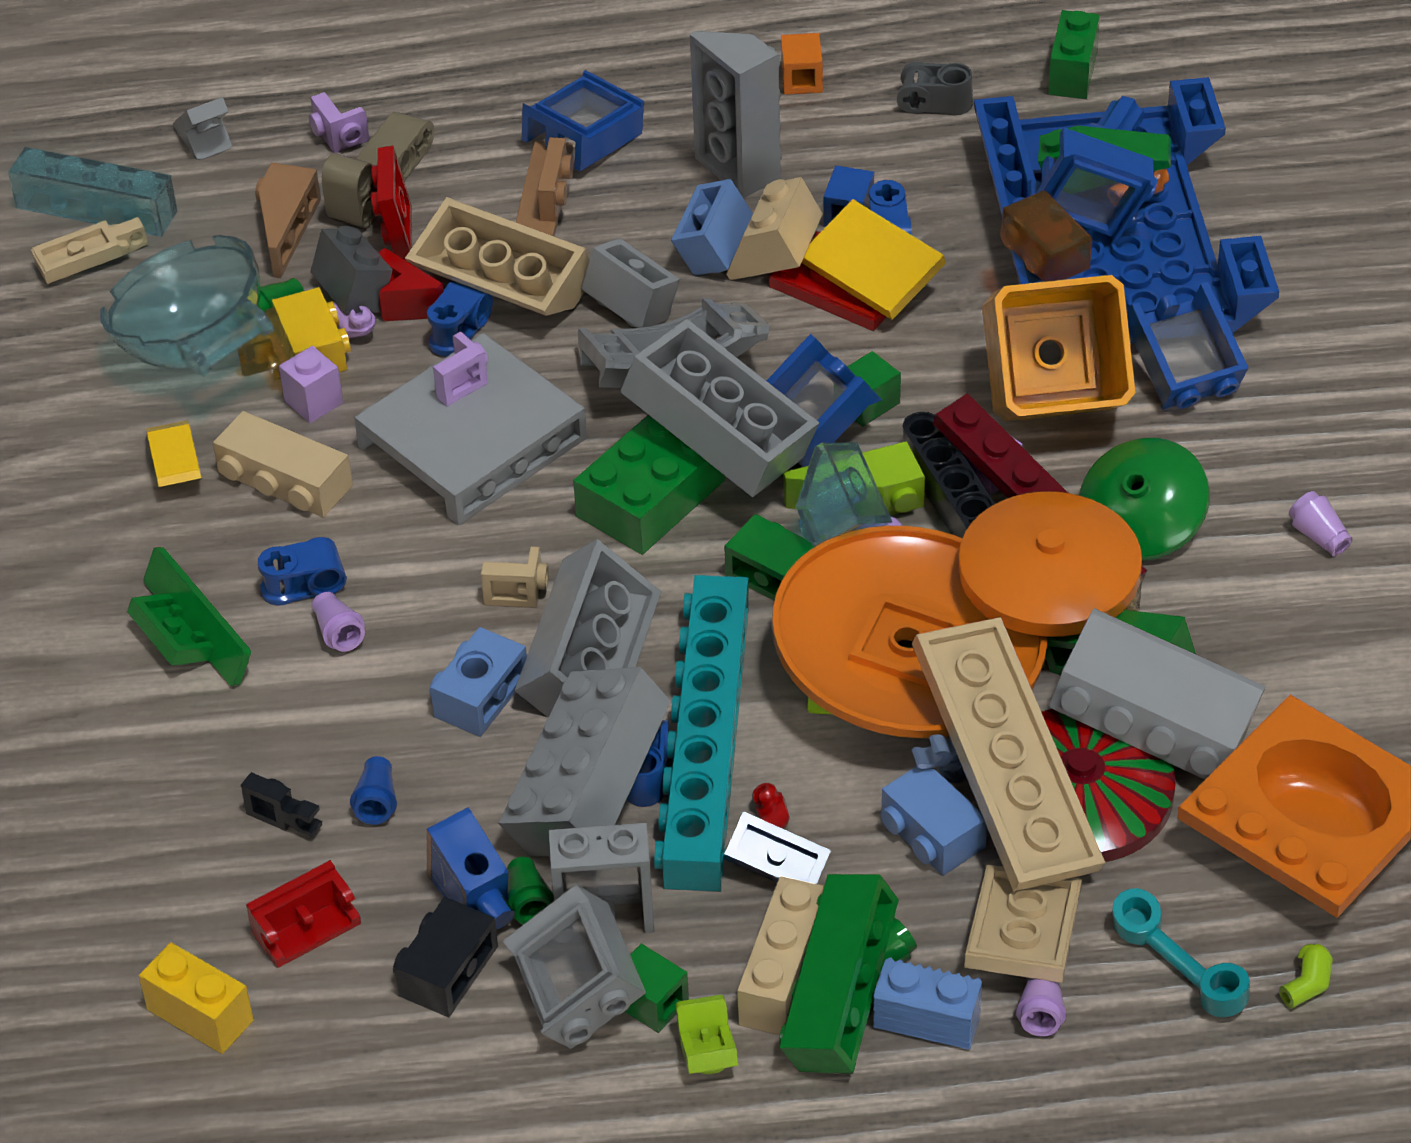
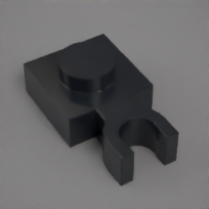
[241,772,322,838]

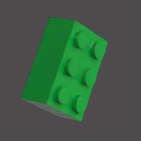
[573,414,725,555]

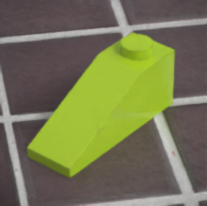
[783,441,925,517]

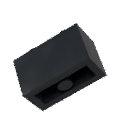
[393,897,498,1018]

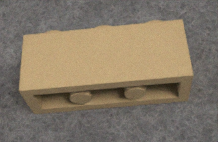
[213,411,353,518]
[737,876,824,1035]

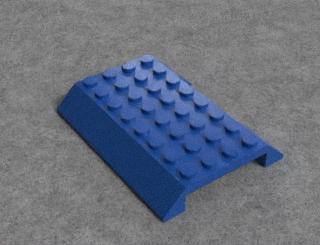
[974,77,1279,343]

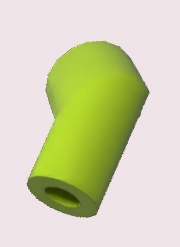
[1279,944,1333,1009]

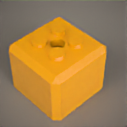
[982,275,1136,421]

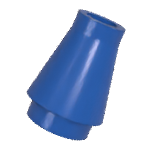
[350,756,397,825]

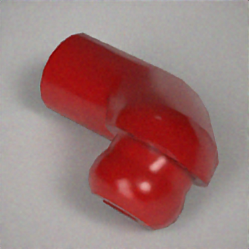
[752,783,790,829]

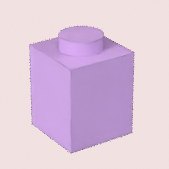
[279,346,343,423]

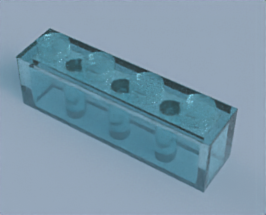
[8,147,178,237]

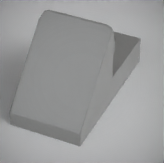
[173,97,232,160]

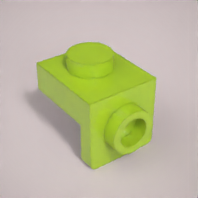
[676,995,739,1074]

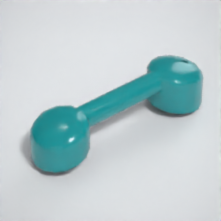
[1112,888,1250,1017]

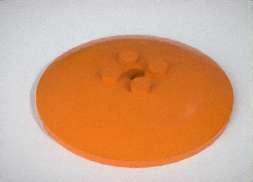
[771,526,1047,738]

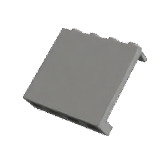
[354,333,587,526]

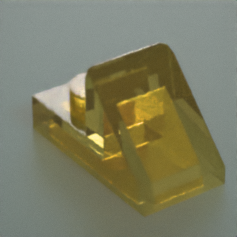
[238,308,295,384]

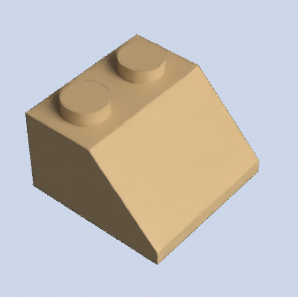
[726,177,823,280]

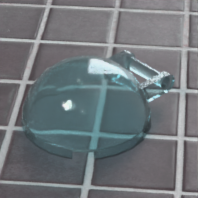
[100,235,274,377]

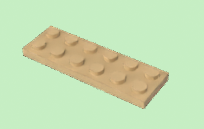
[912,617,1105,891]

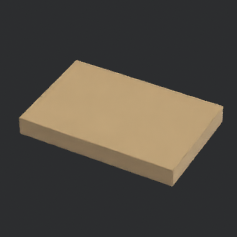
[964,865,1082,983]

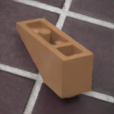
[255,162,321,278]

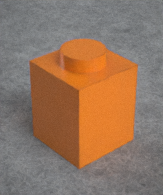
[781,33,823,95]

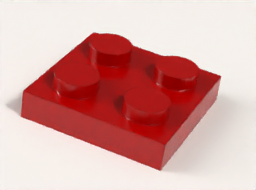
[371,145,412,260]

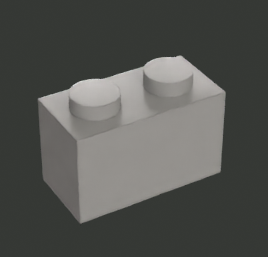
[581,238,680,328]

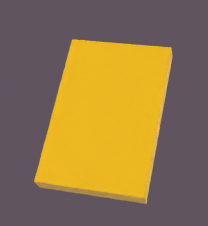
[802,199,946,320]

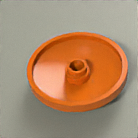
[959,492,1142,637]

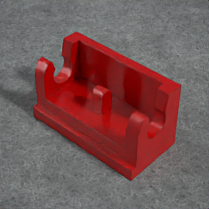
[246,860,362,968]

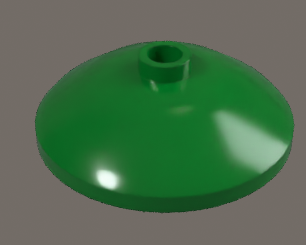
[1079,438,1210,561]

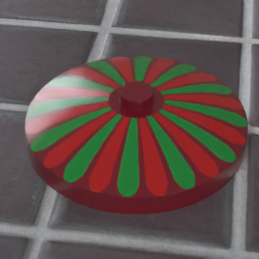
[1041,709,1175,862]

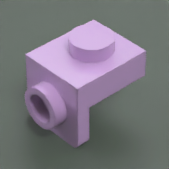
[309,92,369,153]

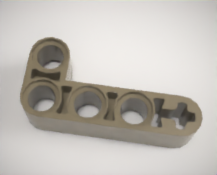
[322,112,434,228]

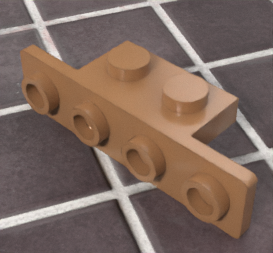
[516,137,573,237]

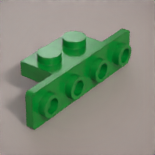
[127,547,251,686]

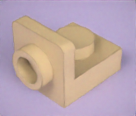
[481,546,549,608]

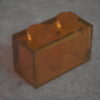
[1000,190,1092,282]

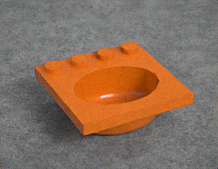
[1177,694,1411,918]

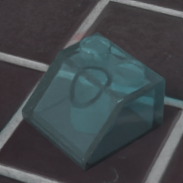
[796,442,893,547]

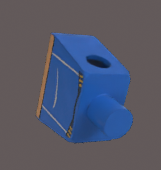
[427,807,515,930]

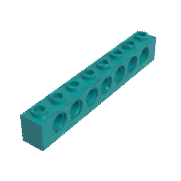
[654,575,749,892]

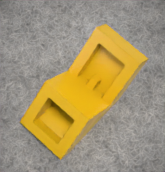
[146,420,201,487]

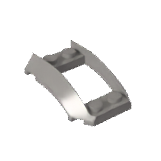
[578,298,770,388]

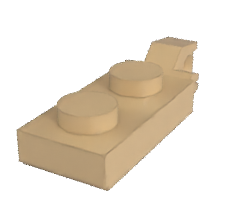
[31,217,148,284]

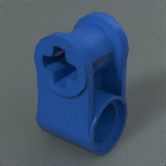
[869,180,912,235]
[427,282,493,356]
[258,537,347,606]
[627,720,670,807]

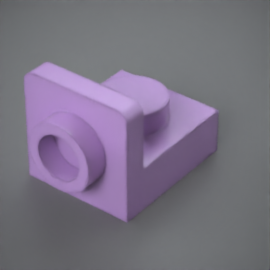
[433,332,488,406]

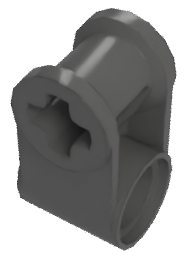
[897,62,973,116]

